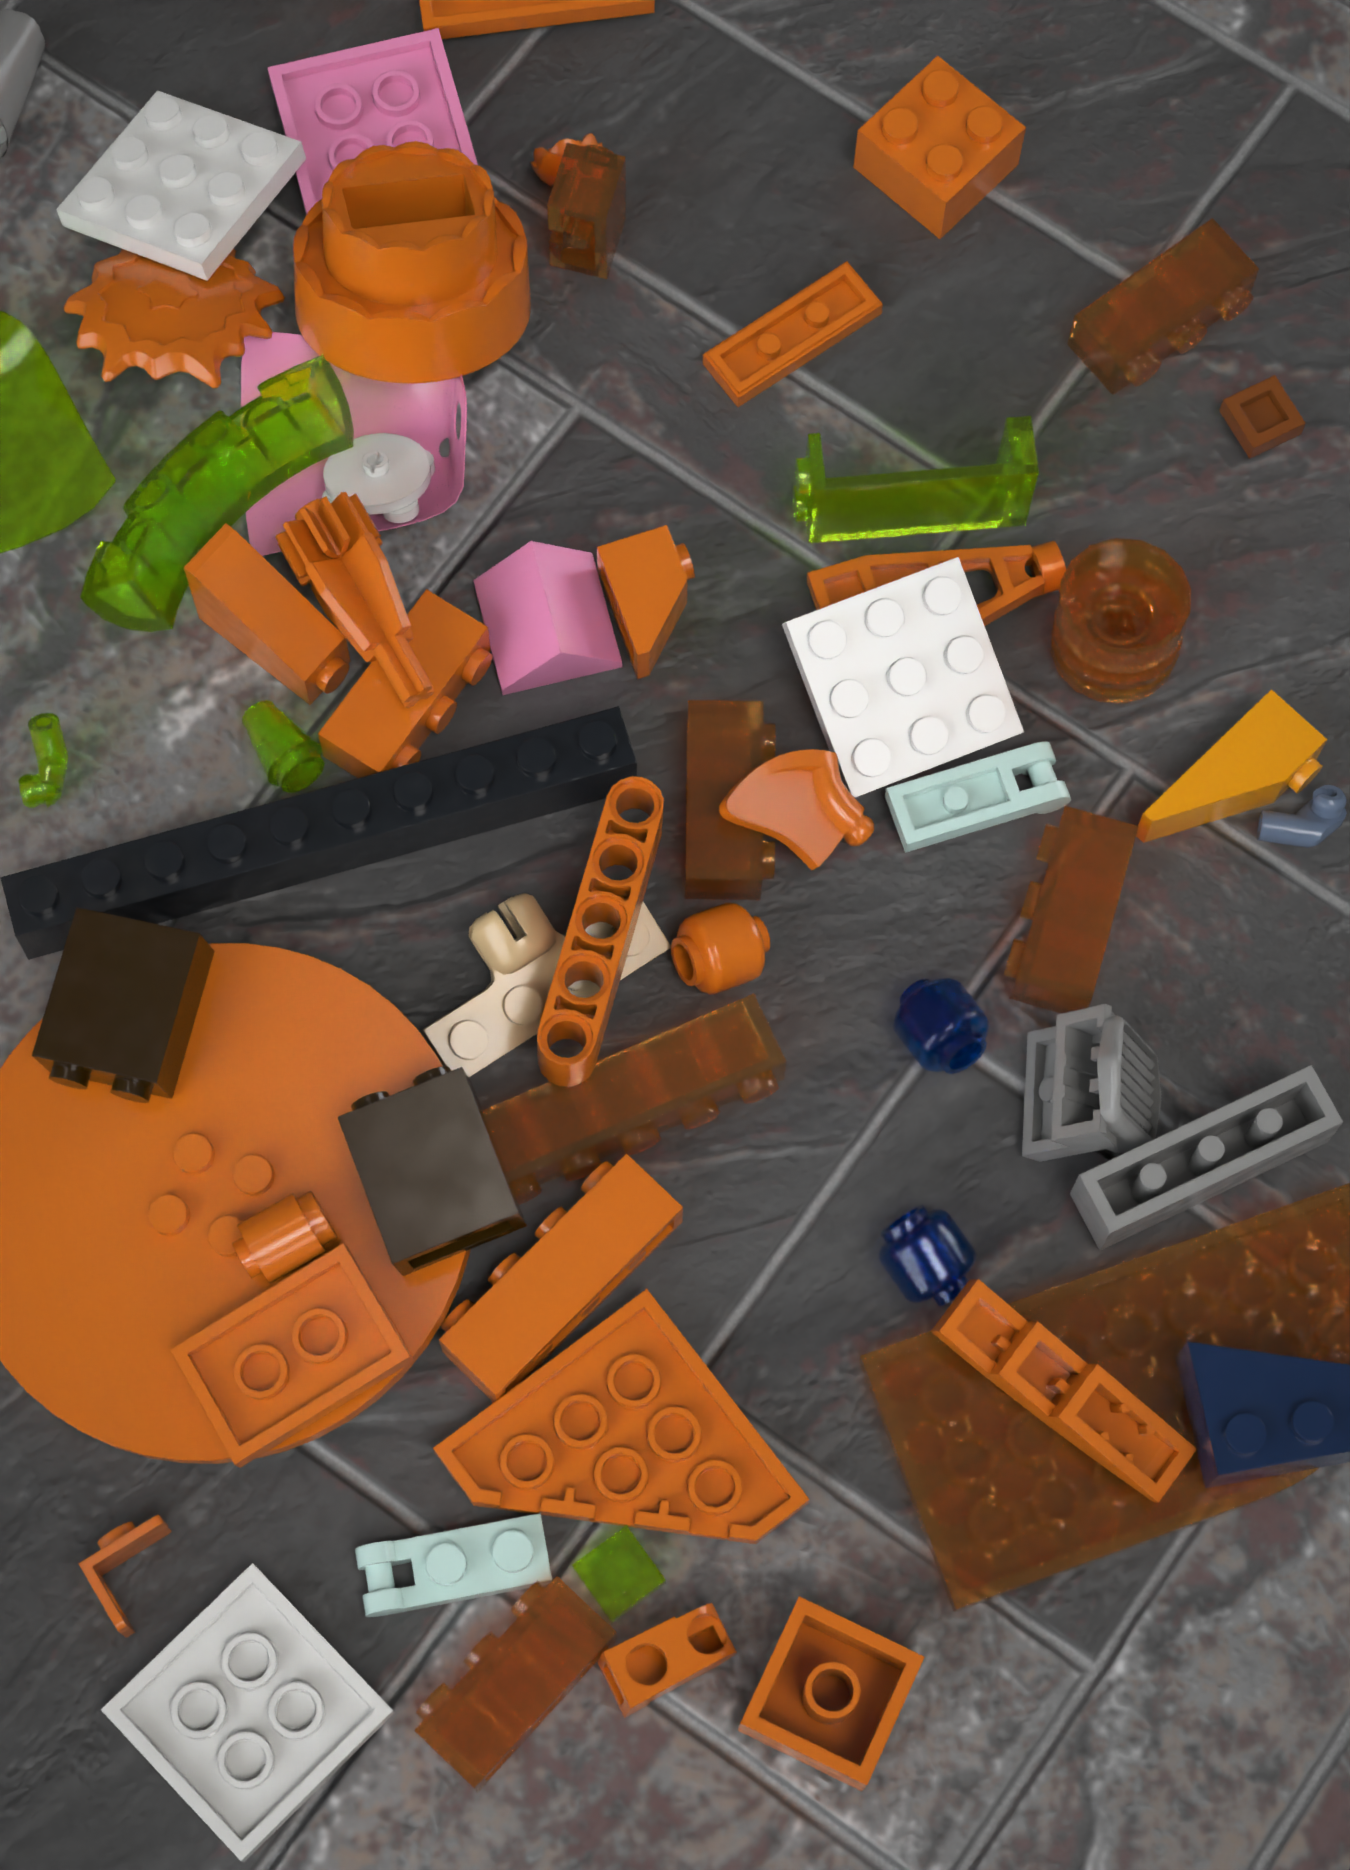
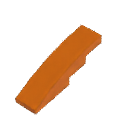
[930,1279,1197,1503]

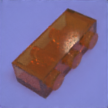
[1067,218,1259,395]
[685,700,776,900]
[1003,806,1139,1014]
[414,1576,617,1793]

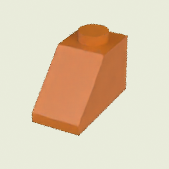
[597,525,695,679]

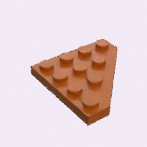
[433,1289,810,1544]

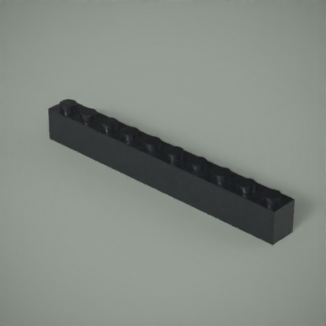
[0,706,637,960]

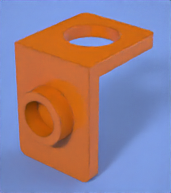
[78,1514,171,1638]

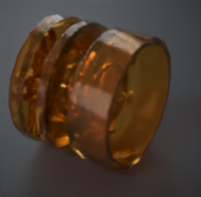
[1050,538,1191,704]

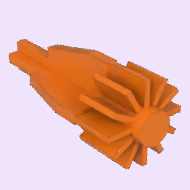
[275,492,434,708]

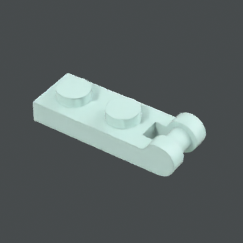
[885,741,1071,853]
[355,1513,553,1617]

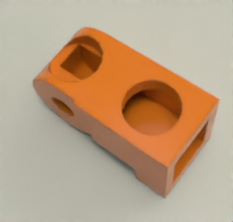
[597,1603,737,1718]

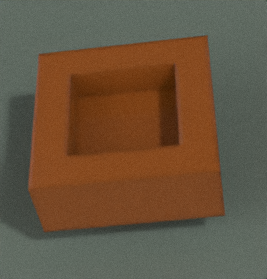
[1219,375,1306,459]

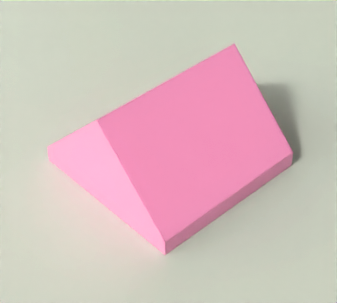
[473,541,622,695]

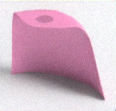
[241,332,467,556]

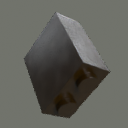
[32,907,215,1103]
[338,1066,527,1276]

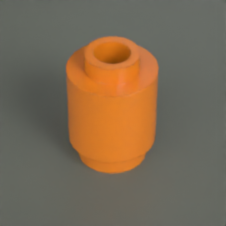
[232,1191,337,1283]

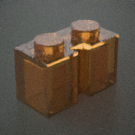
[547,143,626,279]

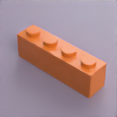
[439,1153,683,1403]

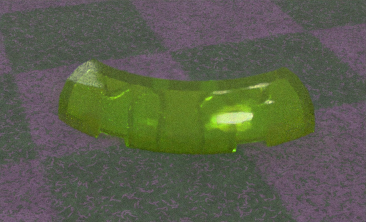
[80,355,354,632]

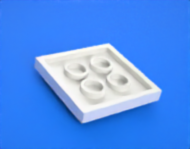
[56,90,306,281]
[782,557,1024,798]
[101,1563,395,1862]

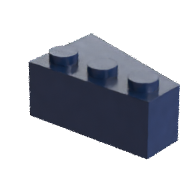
[1175,1342,1350,1488]

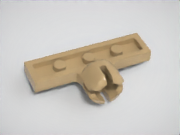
[420,893,671,1077]

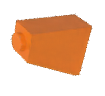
[184,523,351,705]

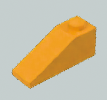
[1134,689,1327,843]

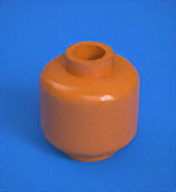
[671,902,770,995]

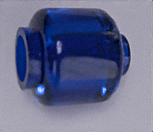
[893,978,989,1074]
[878,1204,977,1306]

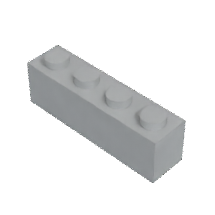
[1070,1065,1343,1251]

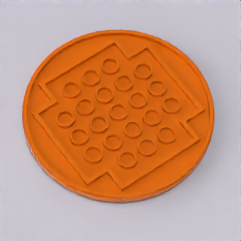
[0,943,471,1464]

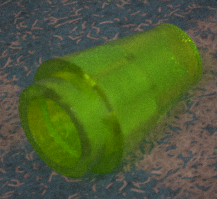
[242,700,325,793]

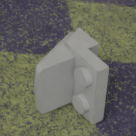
[1022,1004,1162,1162]

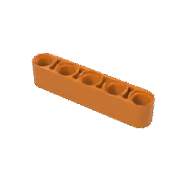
[537,776,664,1087]

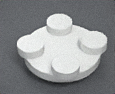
[322,433,435,523]

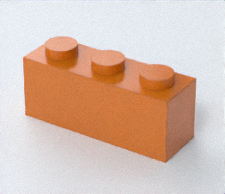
[318,589,493,778]

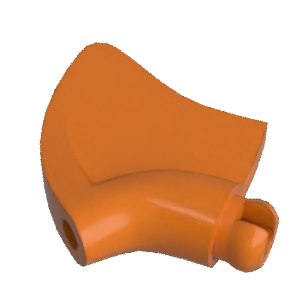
[719,749,874,871]

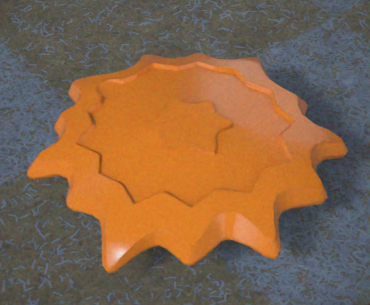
[63,249,285,388]

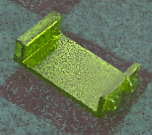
[792,416,1039,543]

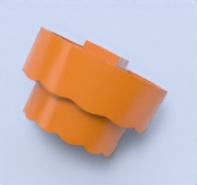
[293,141,531,384]

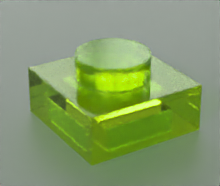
[572,1525,666,1624]

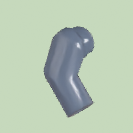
[1257,785,1347,848]

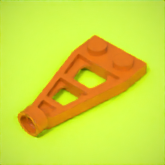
[807,541,1068,626]

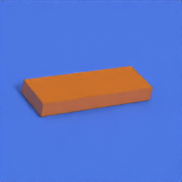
[703,261,883,407]

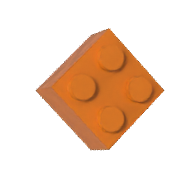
[853,55,1026,239]
[738,1596,925,1791]

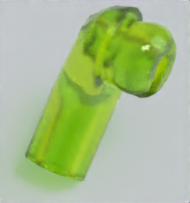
[18,713,69,808]

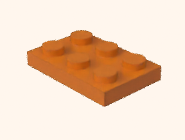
[169,1243,414,1468]

